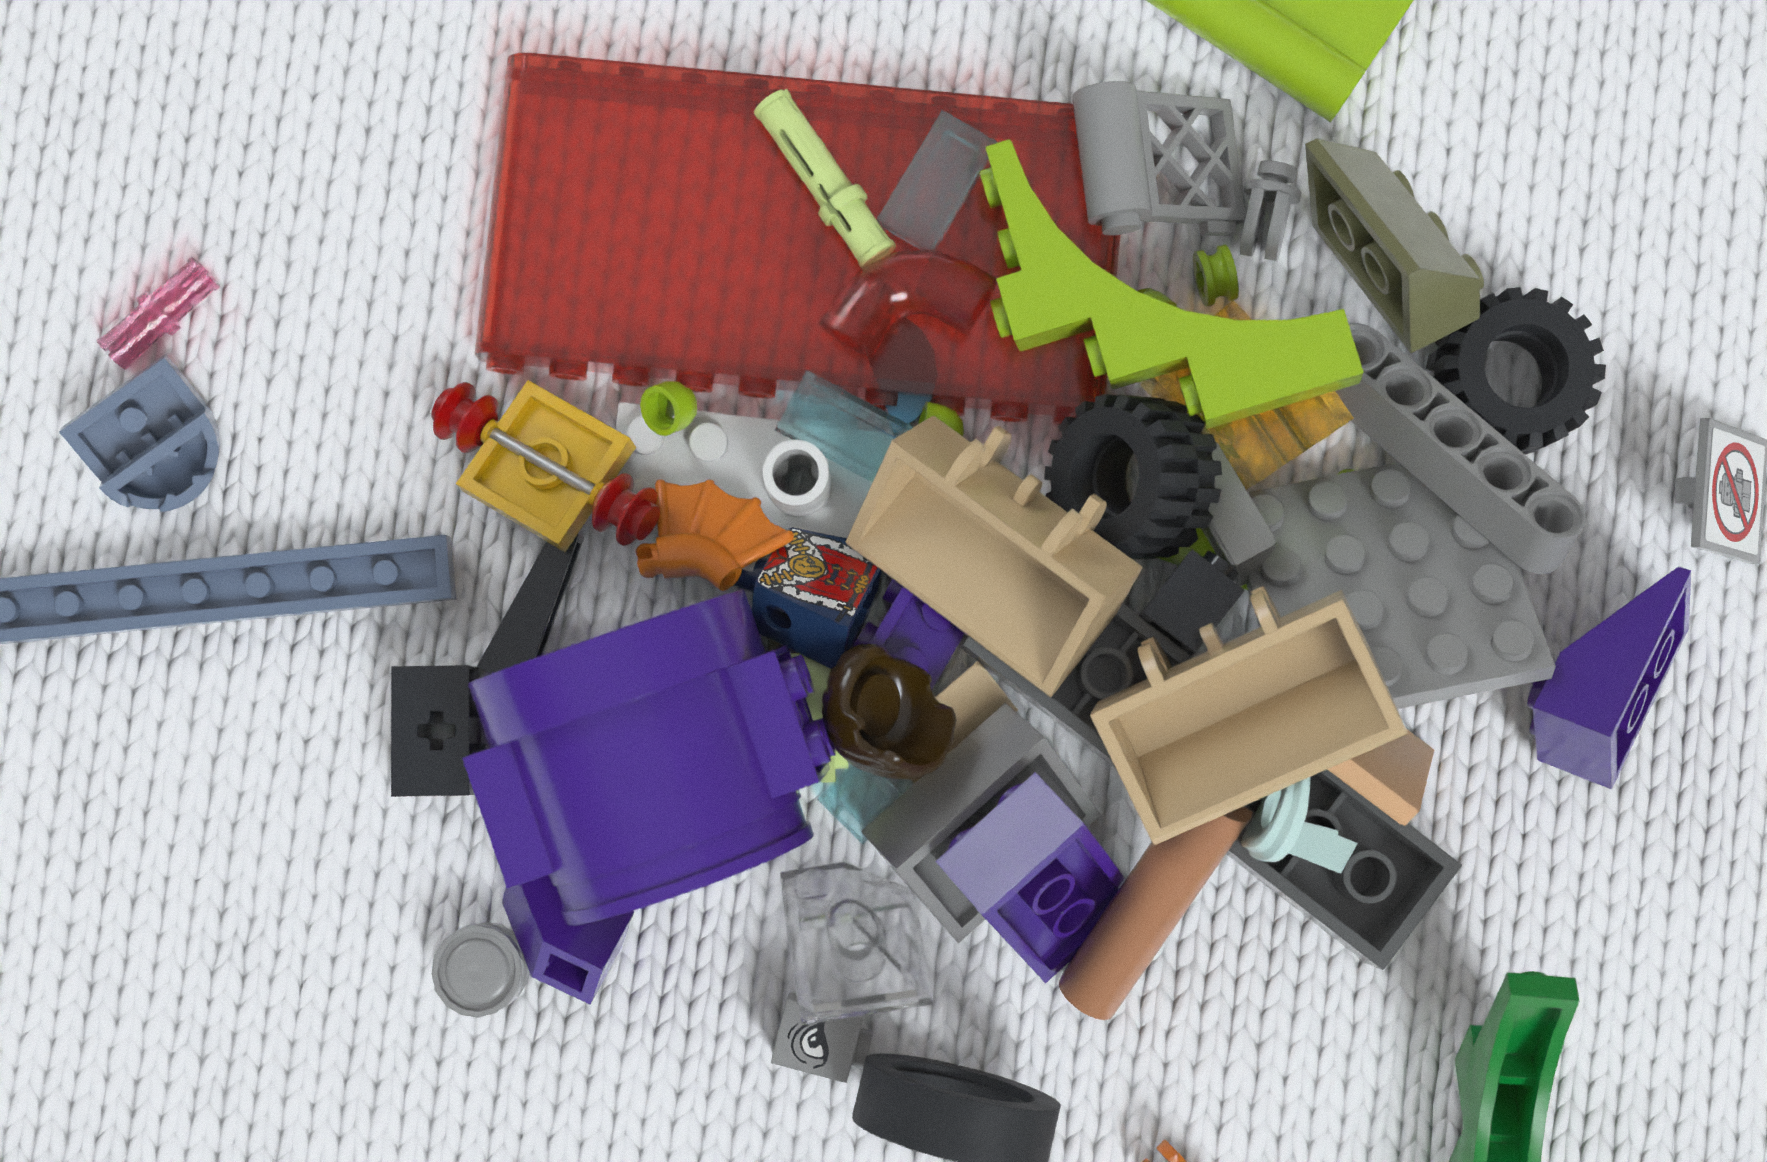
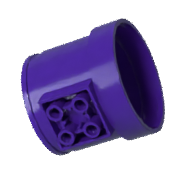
[462,589,836,925]

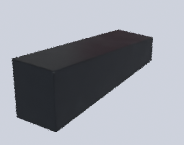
[476,534,584,673]

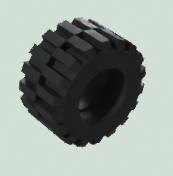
[1426,287,1606,455]
[1044,394,1222,559]

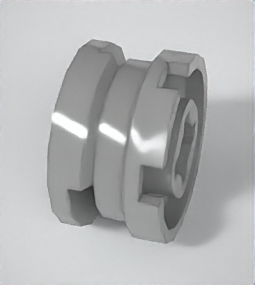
[431,922,529,1018]

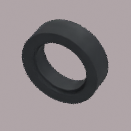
[852,1053,1061,1162]

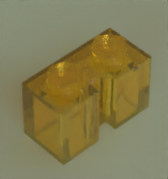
[1201,391,1354,490]

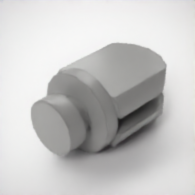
[1240,160,1302,261]

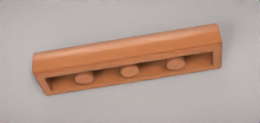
[1059,806,1253,1020]

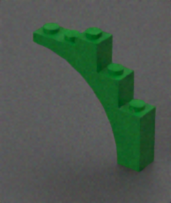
[1448,971,1580,1162]

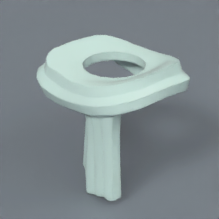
[1241,777,1357,874]

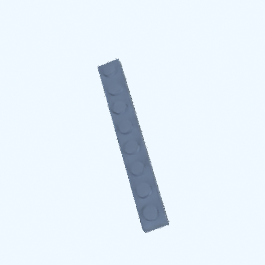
[0,535,456,644]

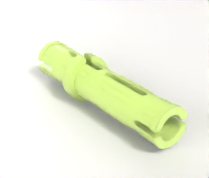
[754,89,896,270]

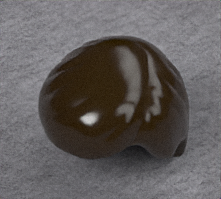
[822,644,957,779]

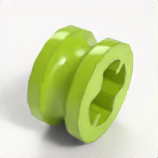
[1193,244,1239,307]

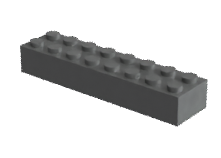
[961,603,1462,970]

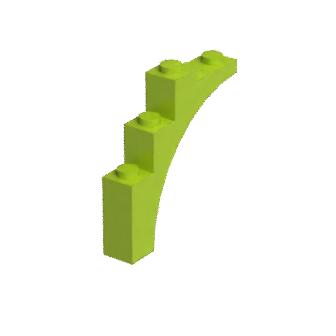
[979,139,1364,429]

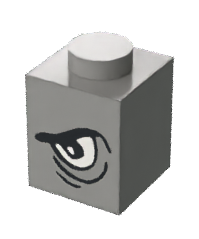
[770,992,873,1083]

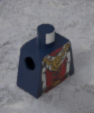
[733,527,883,669]

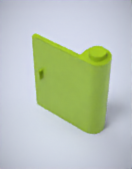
[1146,0,1414,123]

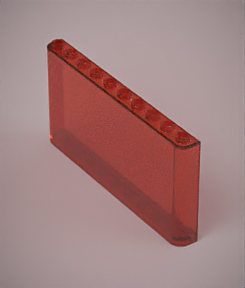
[474,53,1121,426]

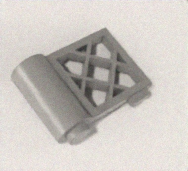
[1072,81,1246,236]

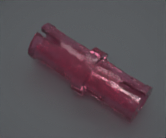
[97,256,221,370]

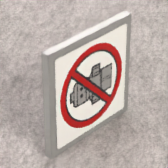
[1675,418,1767,564]

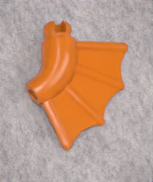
[635,479,794,591]

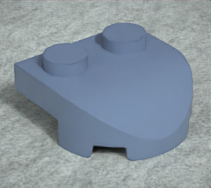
[59,354,220,512]

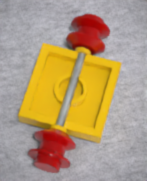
[431,380,660,552]

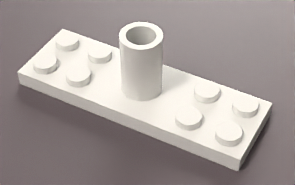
[608,402,984,538]

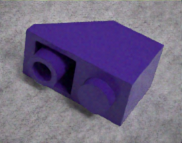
[502,875,635,1005]

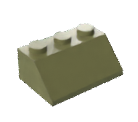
[1305,138,1484,353]

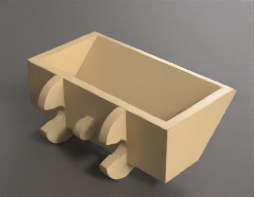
[845,415,1143,698]
[1090,586,1408,845]

